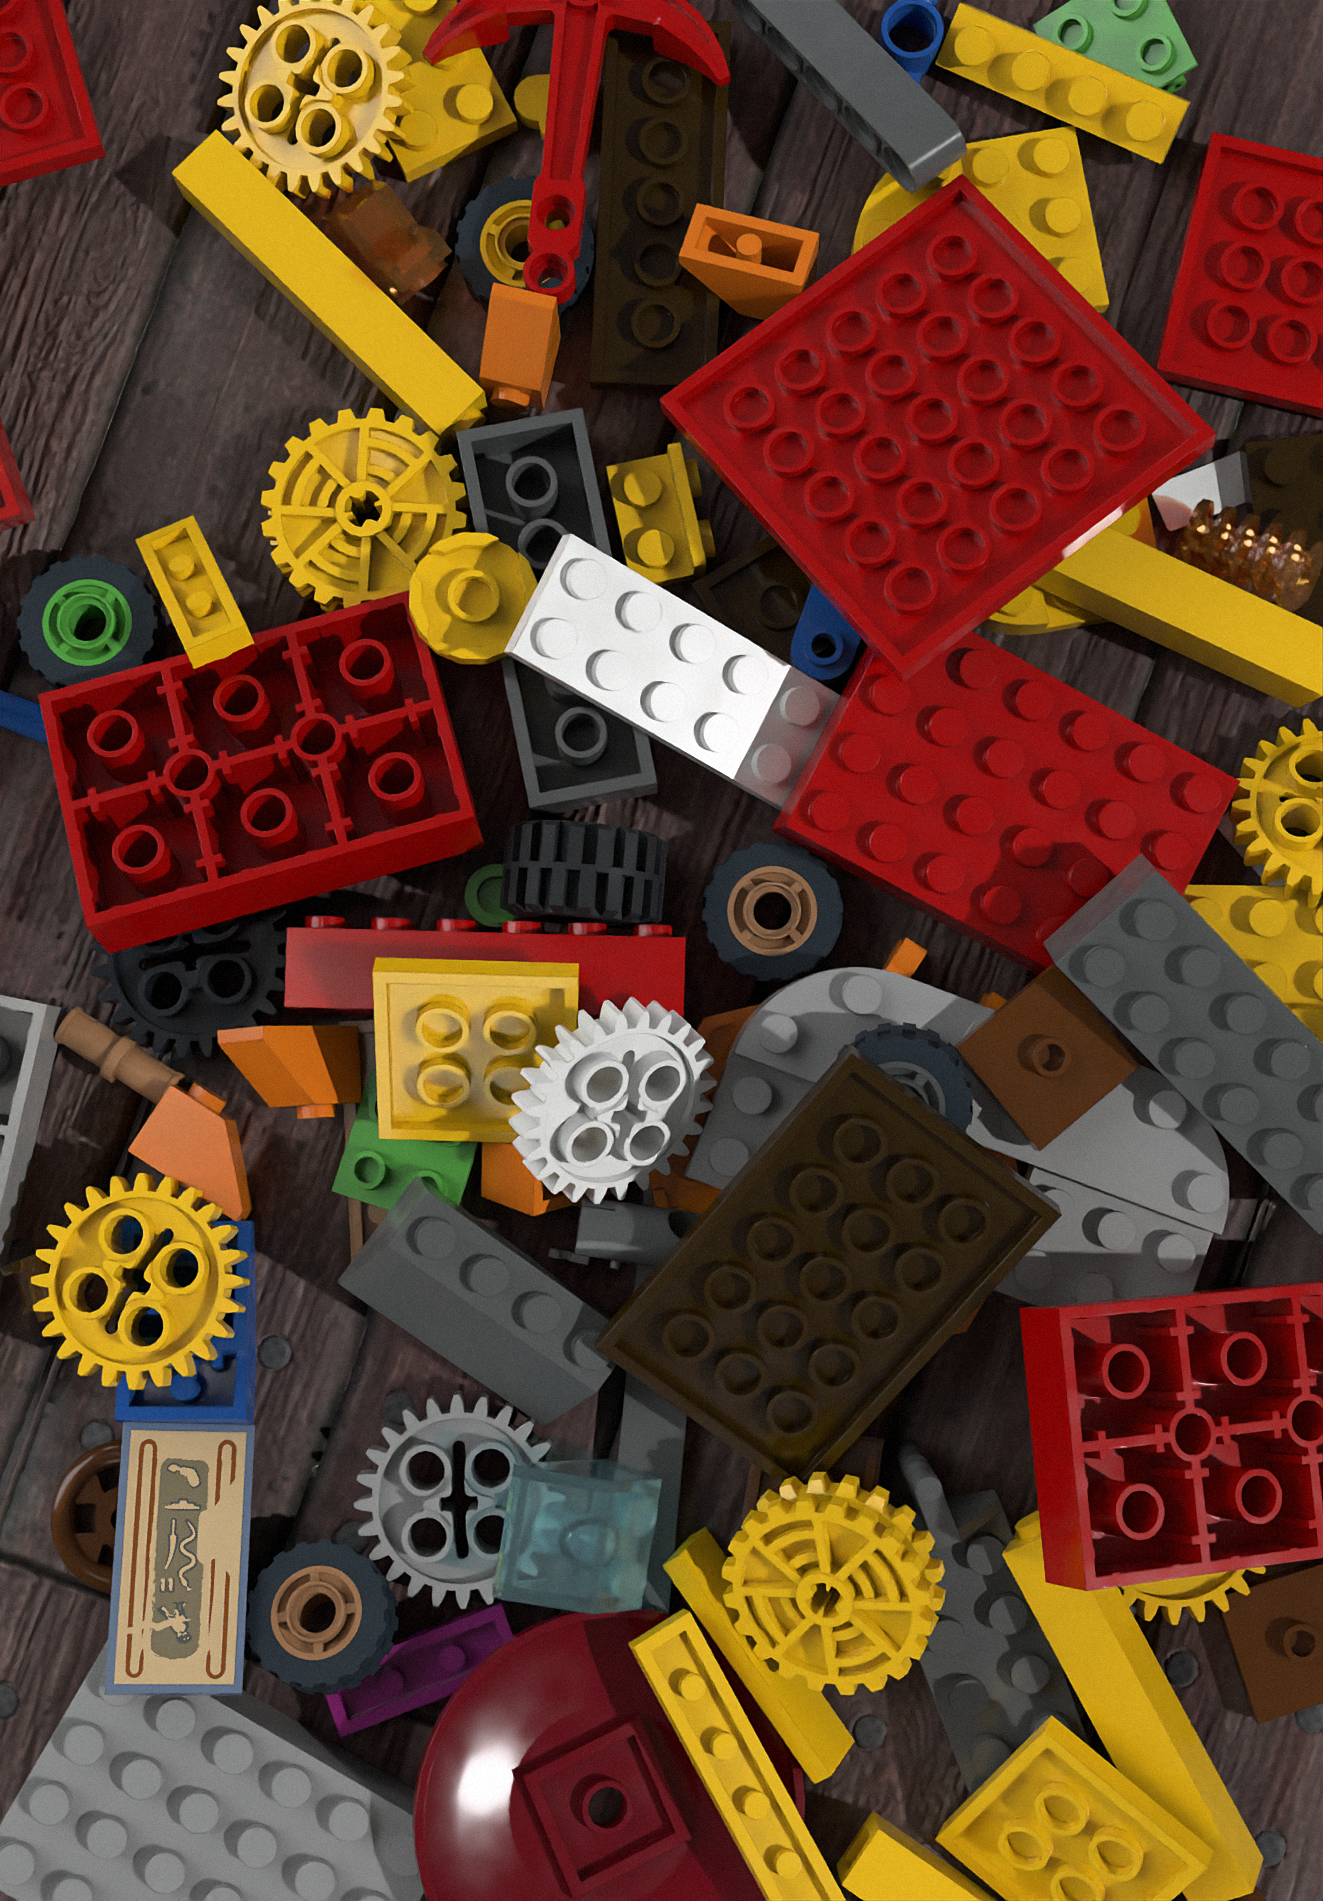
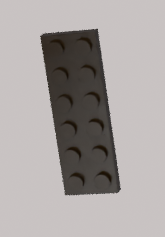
[590,21,731,392]

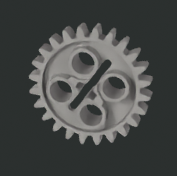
[354,1391,567,1609]

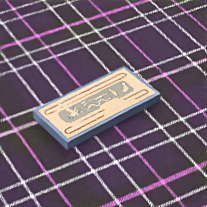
[104,1422,255,1696]

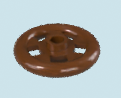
[50,1439,122,1594]

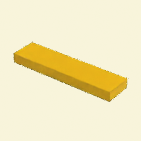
[662,1527,855,1784]

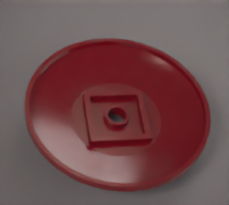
[412,1606,805,1901]

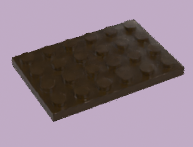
[595,1044,1062,1485]

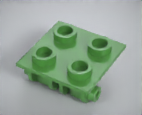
[1033,0,1198,134]
[332,1069,480,1211]

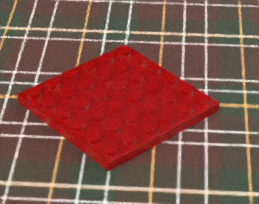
[659,174,1216,683]

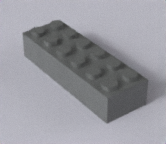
[456,408,657,818]
[1043,853,1323,1235]

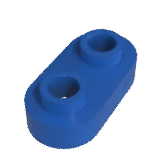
[790,583,861,684]

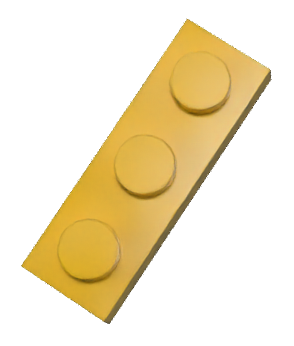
[135,515,254,669]

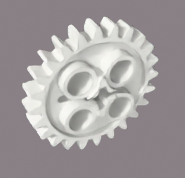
[509,997,717,1204]

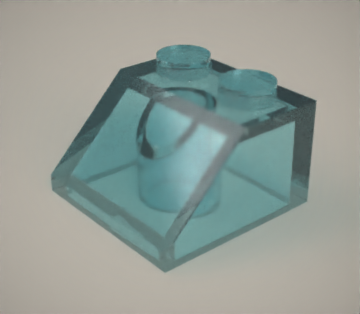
[492,1459,662,1614]

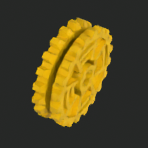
[261,408,472,613]
[722,1472,946,1695]

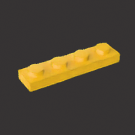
[935,3,1191,164]

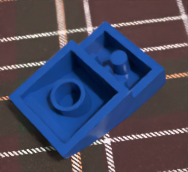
[115,1221,256,1425]

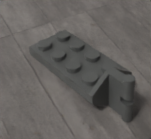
[894,1438,1090,1794]

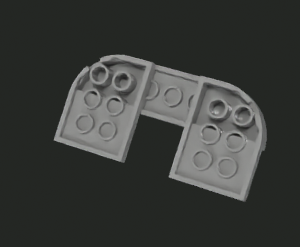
[684,967,1229,1306]

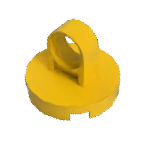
[409,532,538,665]

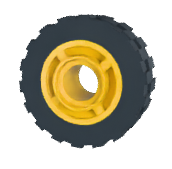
[455,175,596,319]

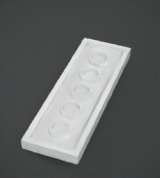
[504,534,841,811]

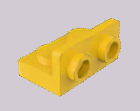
[606,442,716,587]

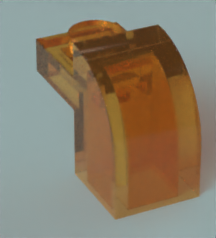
[323,179,452,305]

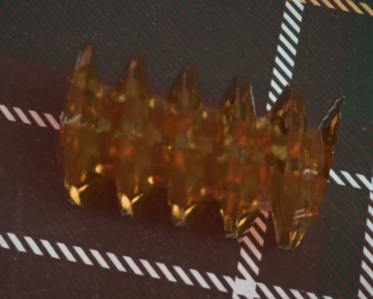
[1179,498,1323,612]

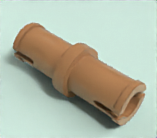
[54,1006,185,1106]

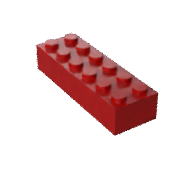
[284,916,686,1020]

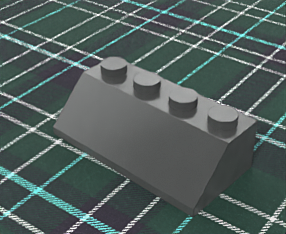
[337,1175,617,1426]

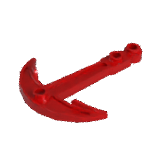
[422,0,730,306]

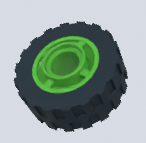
[17,555,167,690]

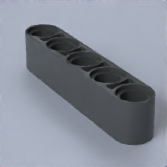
[731,0,967,194]

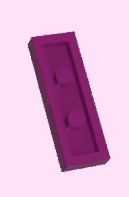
[325,1599,516,1738]

